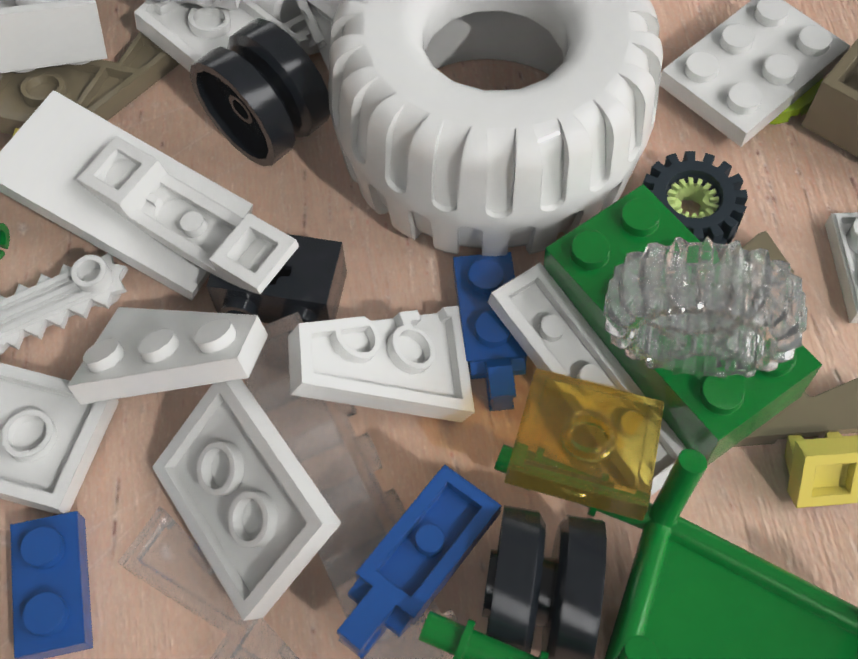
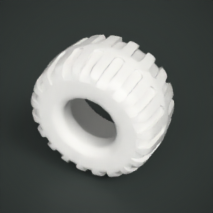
[328,0,663,256]

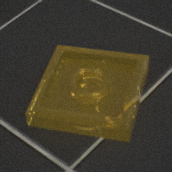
[504,368,664,521]

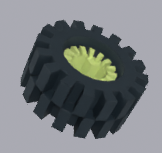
[643,151,748,255]

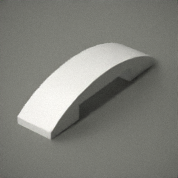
[77,136,299,294]

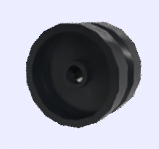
[190,18,330,166]
[482,505,607,659]

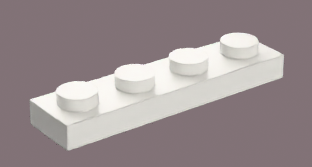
[488,262,687,500]

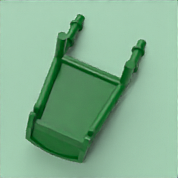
[418,444,858,659]

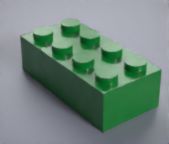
[544,184,822,466]

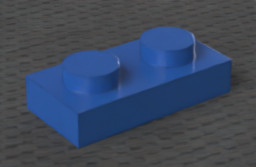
[10,511,93,659]

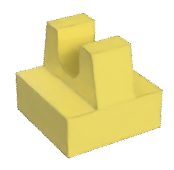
[784,431,858,508]

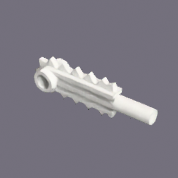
[0,253,128,355]

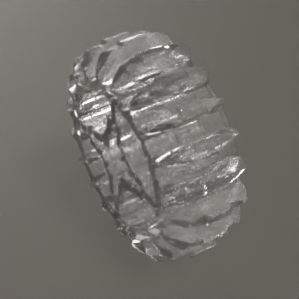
[603,236,807,381]

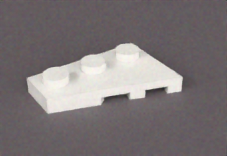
[288,305,475,423]
[67,307,268,405]

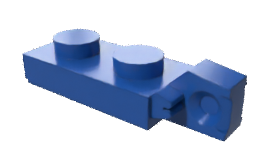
[453,252,527,412]
[337,465,502,659]

